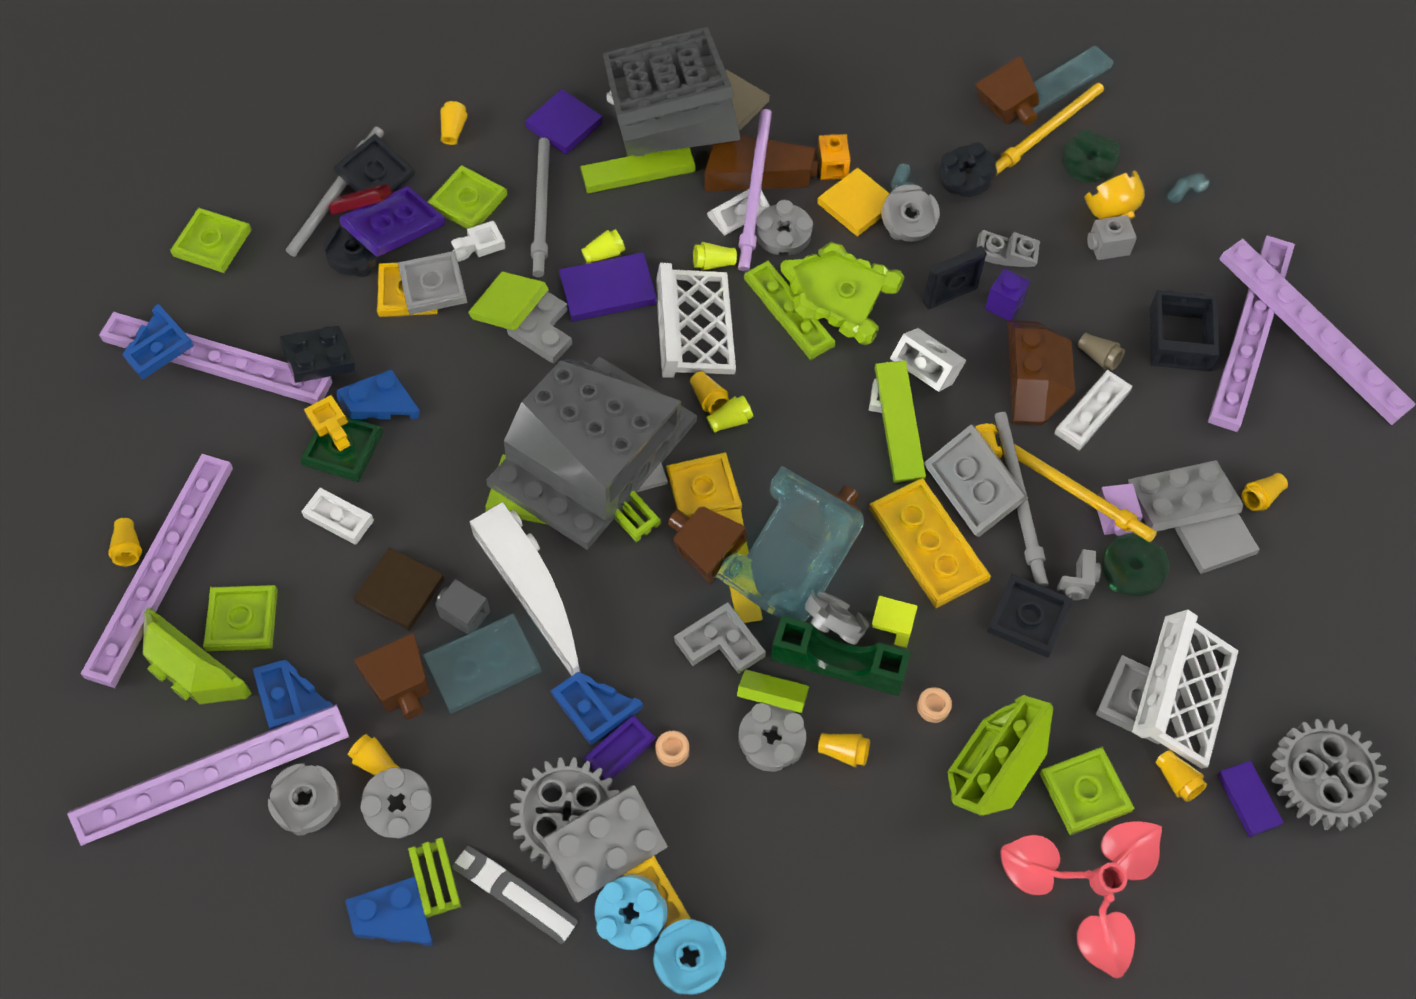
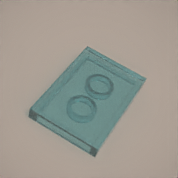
[423,613,542,714]

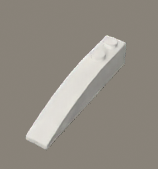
[470,502,580,676]

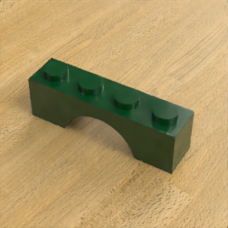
[771,615,911,696]

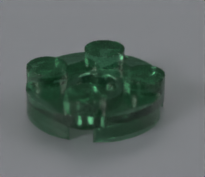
[1062,130,1120,183]
[1102,533,1170,596]

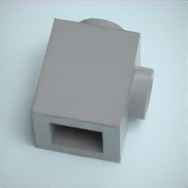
[1087,215,1137,260]

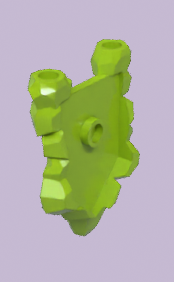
[781,242,904,345]

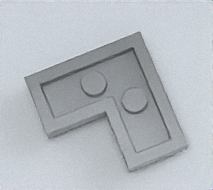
[507,291,572,364]
[674,602,766,674]

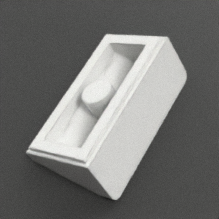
[707,190,770,236]

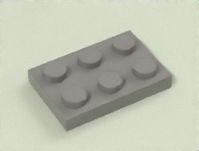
[924,424,1028,537]
[1128,460,1243,532]
[541,785,668,902]

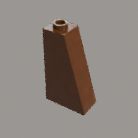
[705,134,819,192]

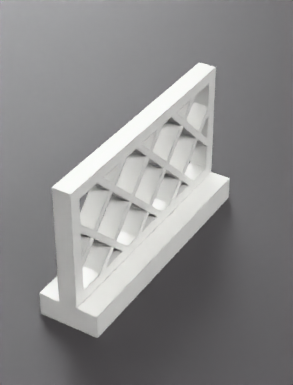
[656,263,736,378]
[1132,610,1238,768]

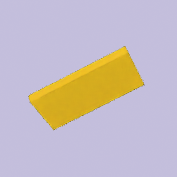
[869,478,991,609]

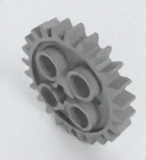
[1270,719,1388,831]
[510,757,619,872]

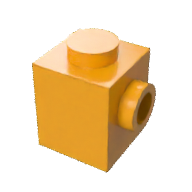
[817,134,850,180]

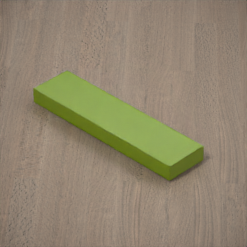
[580,147,695,194]
[744,261,835,360]
[875,360,926,483]

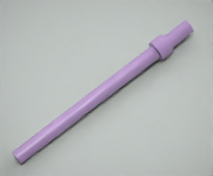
[738,109,772,271]

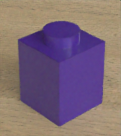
[985,268,1030,321]

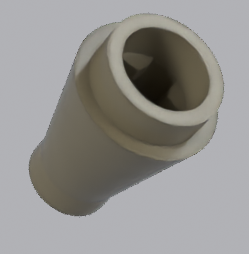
[1077,332,1125,370]

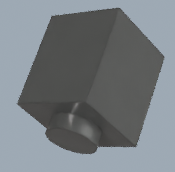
[436,579,490,637]

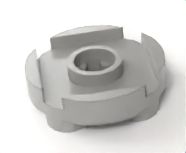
[881,184,940,242]
[756,200,813,255]
[805,591,869,645]
[738,703,806,772]
[268,763,341,836]
[361,768,432,838]

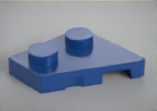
[122,304,194,380]
[337,369,420,419]
[253,660,333,730]
[551,672,643,745]
[345,877,434,947]

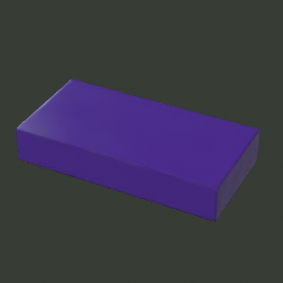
[583,714,656,781]
[1217,761,1284,838]

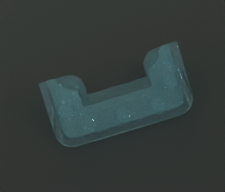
[716,466,864,621]

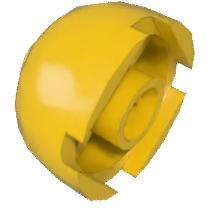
[1084,171,1145,220]

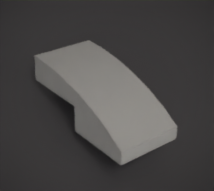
[976,230,1040,267]

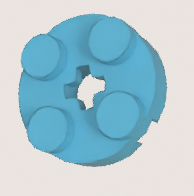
[595,874,668,950]
[653,919,726,995]

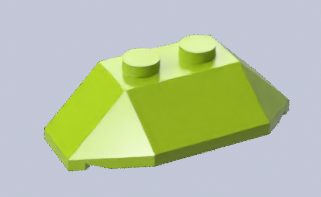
[143,607,252,704]
[948,695,1053,816]

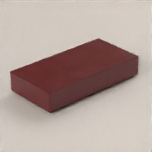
[328,184,393,215]

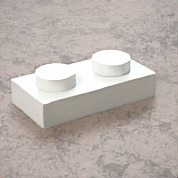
[301,488,374,545]

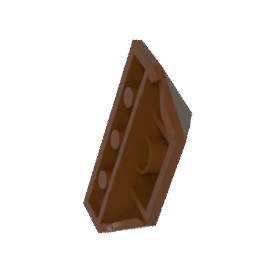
[1008,320,1075,425]

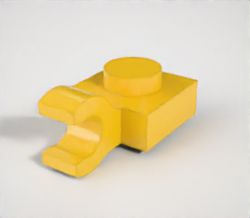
[304,395,351,451]

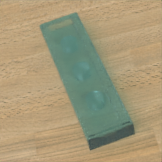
[1033,45,1114,113]

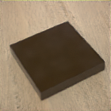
[353,547,445,631]

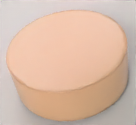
[917,687,952,723]
[655,731,689,767]

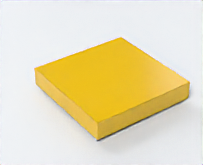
[817,168,890,237]
[377,263,438,317]
[666,452,742,517]

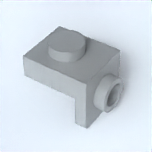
[1057,549,1101,600]

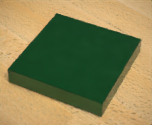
[300,416,383,482]

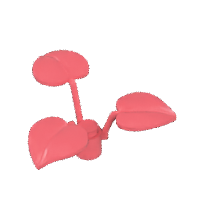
[1000,821,1162,978]

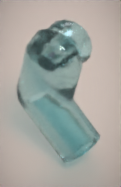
[891,164,913,190]
[1168,172,1209,203]

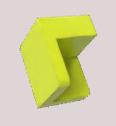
[872,596,917,648]

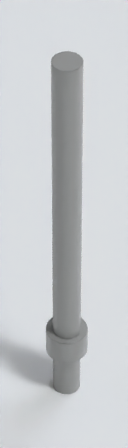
[286,127,384,257]
[530,138,550,278]
[994,412,1048,587]

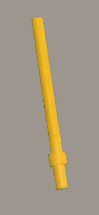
[996,83,1104,175]
[1000,444,1157,542]

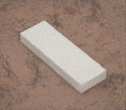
[1054,370,1132,451]

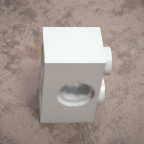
[890,328,966,392]

